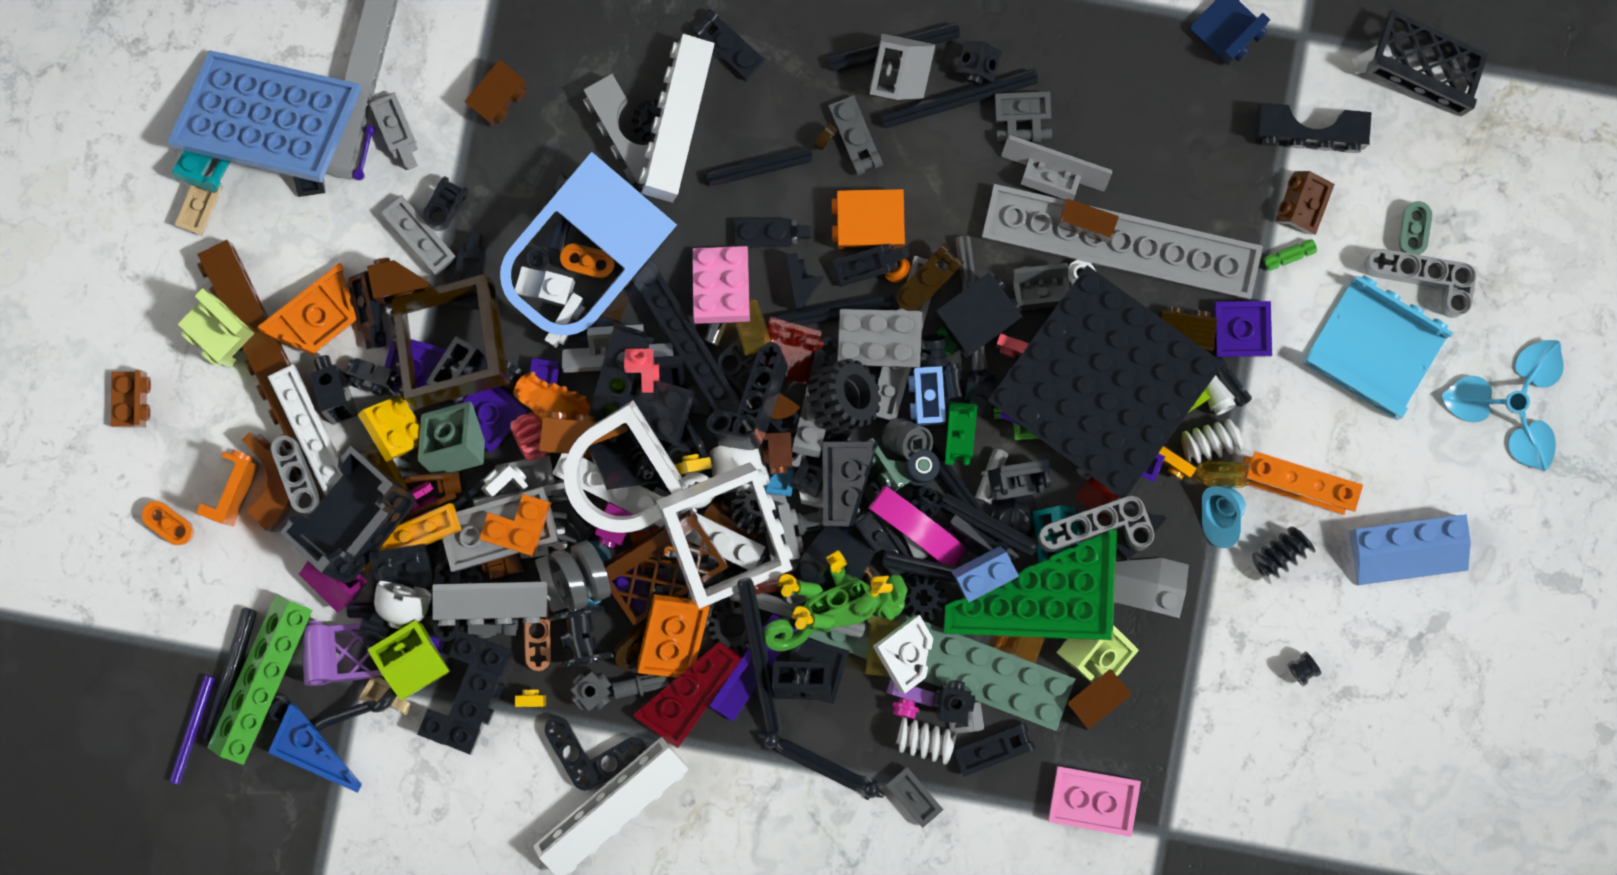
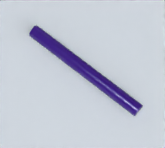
[169,675,215,785]

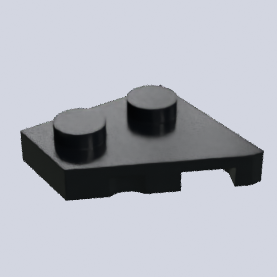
[369,544,434,590]

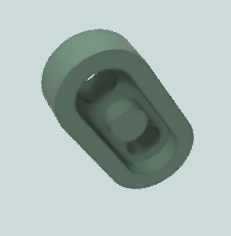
[1398,201,1432,255]

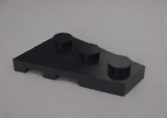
[823,442,878,526]

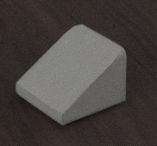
[949,702,984,734]

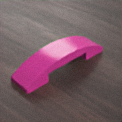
[869,486,967,566]

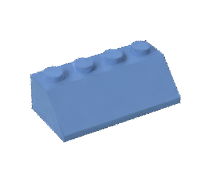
[1349,514,1471,585]

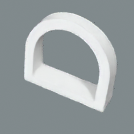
[564,400,688,533]

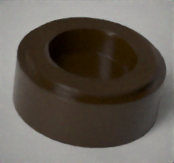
[813,123,837,150]

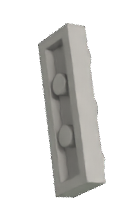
[381,195,457,275]

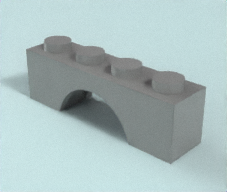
[583,74,649,189]

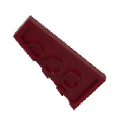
[633,641,743,748]

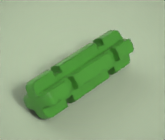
[1263,239,1317,271]

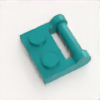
[172,151,231,193]

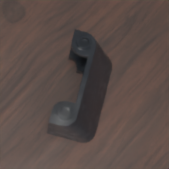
[280,445,415,583]

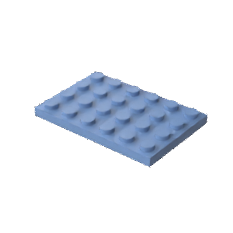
[167,50,362,183]

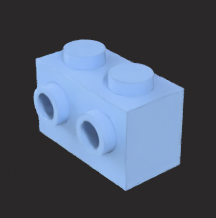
[908,366,946,426]

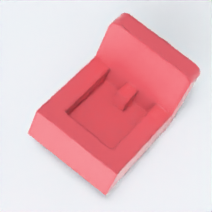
[624,349,659,393]

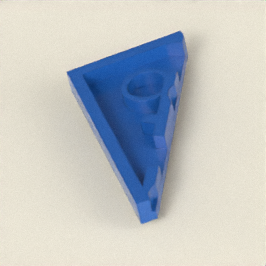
[268,702,362,793]

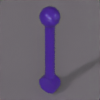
[353,125,375,181]

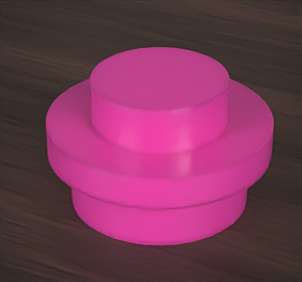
[892,698,920,720]

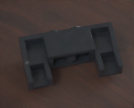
[417,630,514,755]

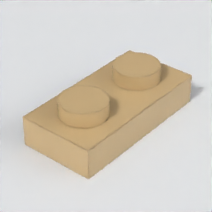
[175,184,223,236]

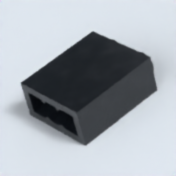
[933,272,1023,359]

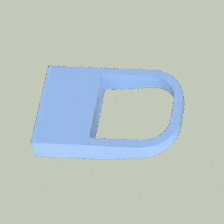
[500,152,677,335]

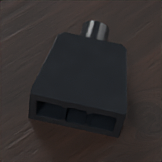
[310,355,358,425]

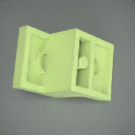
[178,288,255,368]

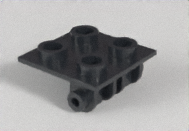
[588,430,658,490]

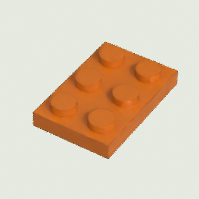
[636,594,710,678]

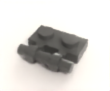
[995,91,1052,143]

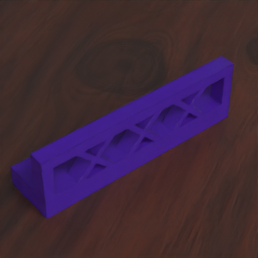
[710,614,796,721]

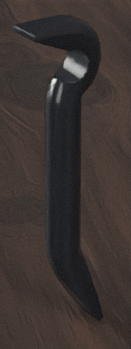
[312,687,397,732]

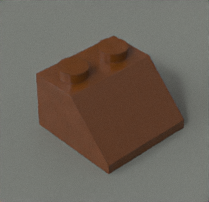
[367,257,434,306]

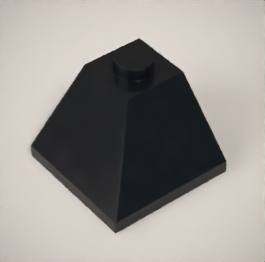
[793,526,876,592]

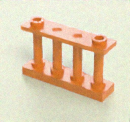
[1237,451,1363,515]

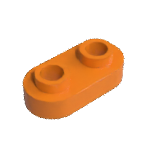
[560,244,615,279]
[142,501,194,546]

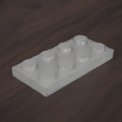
[442,487,560,572]

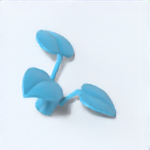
[1442,340,1564,471]

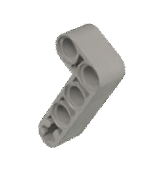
[1364,249,1476,318]
[1037,496,1155,553]

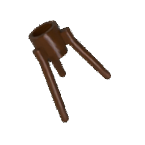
[403,471,462,521]

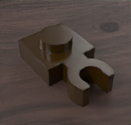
[598,271,631,322]

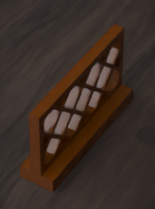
[603,508,728,625]

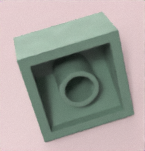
[418,401,485,474]

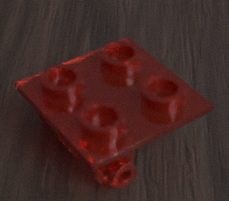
[762,317,824,384]

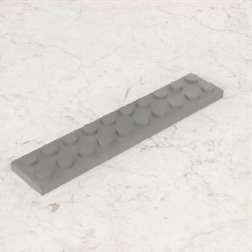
[981,184,1263,301]

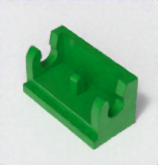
[945,402,977,465]

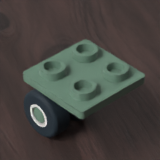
[867,438,940,492]

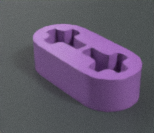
[886,679,937,708]

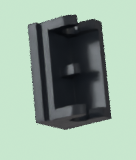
[987,459,1051,501]

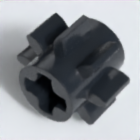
[906,487,941,519]
[358,612,392,647]

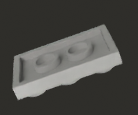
[838,309,922,368]

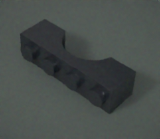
[1255,103,1372,153]

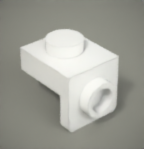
[481,465,528,497]

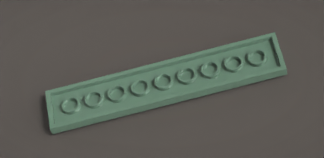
[796,613,1075,731]

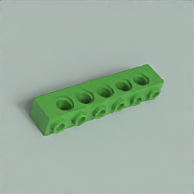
[207,594,313,765]

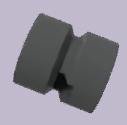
[882,418,933,460]

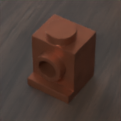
[763,432,793,474]

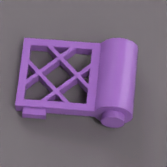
[301,617,383,686]

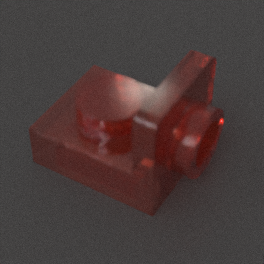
[1074,477,1119,519]

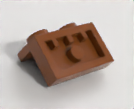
[110,370,151,427]

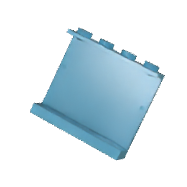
[1302,275,1453,420]

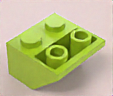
[367,620,450,701]

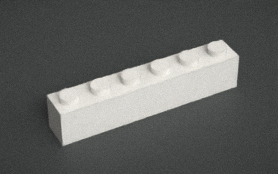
[639,34,715,203]
[533,737,689,875]

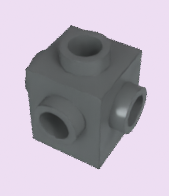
[571,671,612,711]

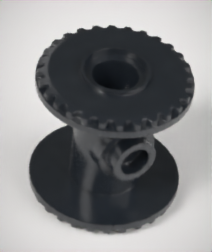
[648,417,708,488]
[550,606,613,667]

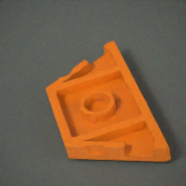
[257,263,356,355]

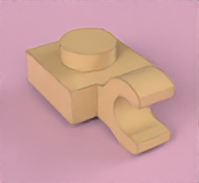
[359,677,412,716]

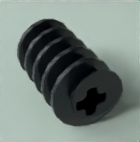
[1252,526,1316,584]

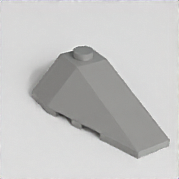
[1114,558,1189,619]

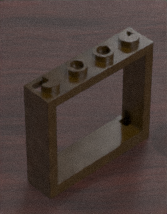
[390,274,509,409]

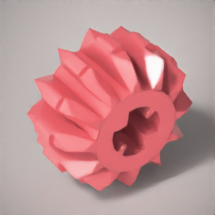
[511,412,550,462]

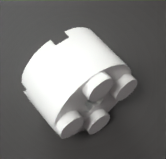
[709,445,770,494]

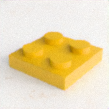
[358,395,421,462]

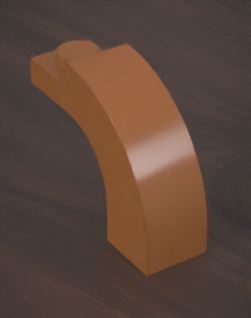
[242,432,297,532]

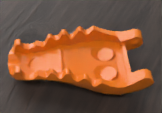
[513,372,592,459]

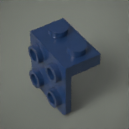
[1190,0,1270,66]

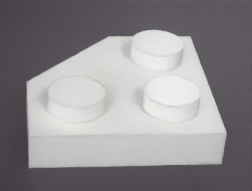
[873,615,933,693]

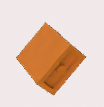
[832,189,905,249]
[196,449,260,527]

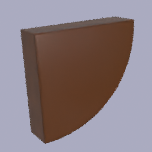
[771,393,800,420]

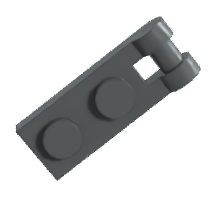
[829,95,883,176]

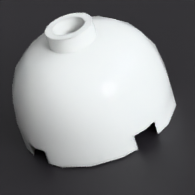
[374,581,432,629]

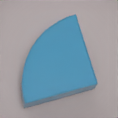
[764,468,794,497]

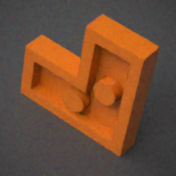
[479,494,551,556]

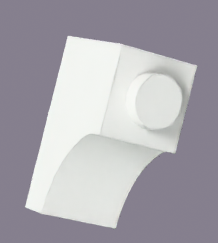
[515,267,575,308]

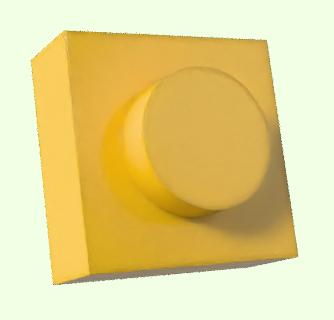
[674,454,712,475]
[515,690,546,707]

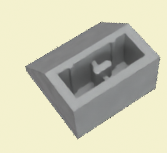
[870,33,935,100]

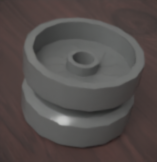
[548,540,611,612]

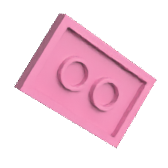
[693,246,750,324]
[1048,766,1141,837]

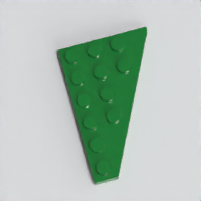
[944,530,1117,641]

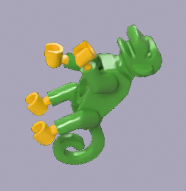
[763,550,907,651]

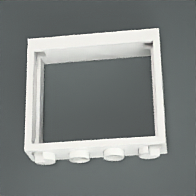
[656,462,793,609]

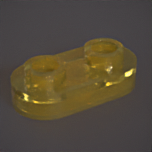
[1197,461,1252,488]

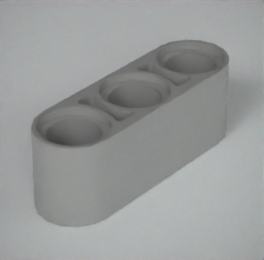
[271,435,321,514]

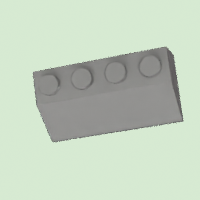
[432,582,547,626]

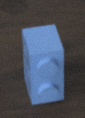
[951,546,1019,602]

